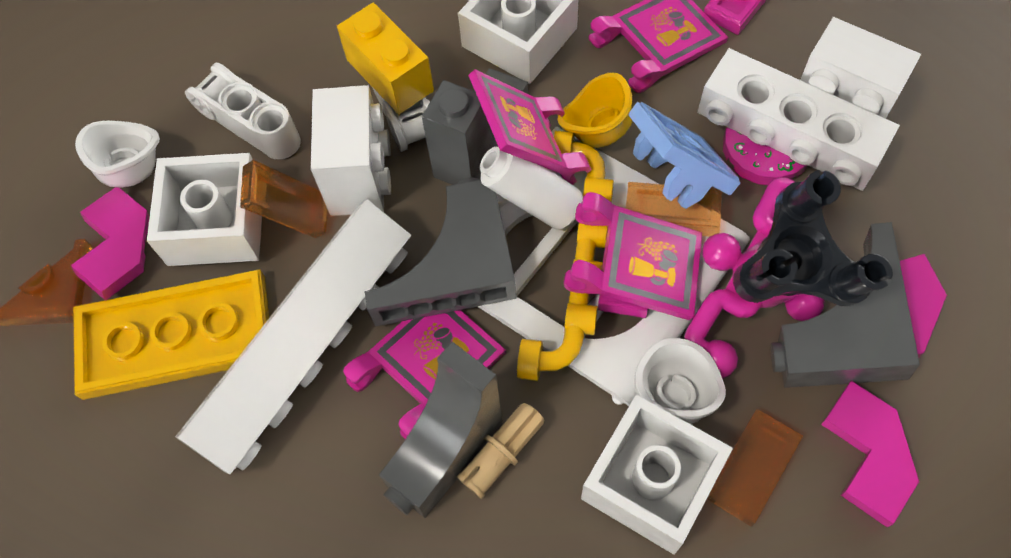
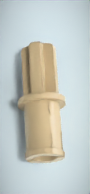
[456,403,544,499]

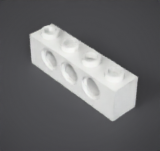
[697,48,900,191]

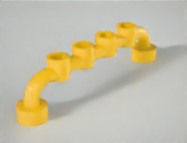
[517,131,614,381]

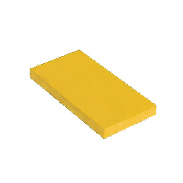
[73,269,269,400]

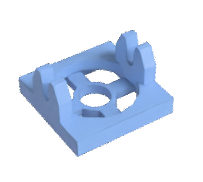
[628,101,741,209]

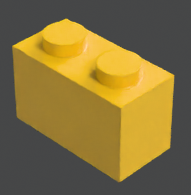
[337,2,434,115]

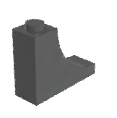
[422,68,528,185]
[365,177,516,327]
[771,222,920,388]
[379,342,503,518]

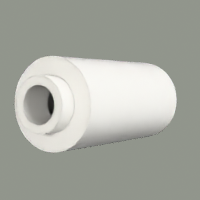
[480,147,583,229]

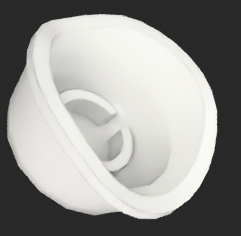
[75,121,160,188]
[634,338,726,424]

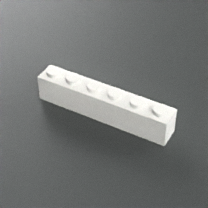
[175,199,411,474]

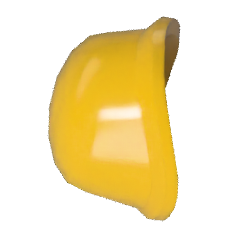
[557,73,632,148]

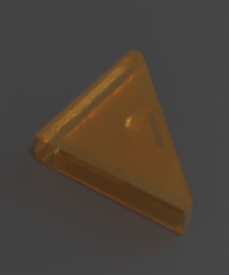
[0,239,92,326]

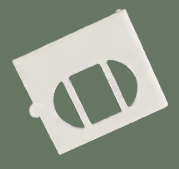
[478,126,750,406]

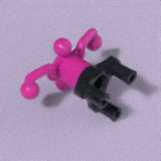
[684,170,893,379]

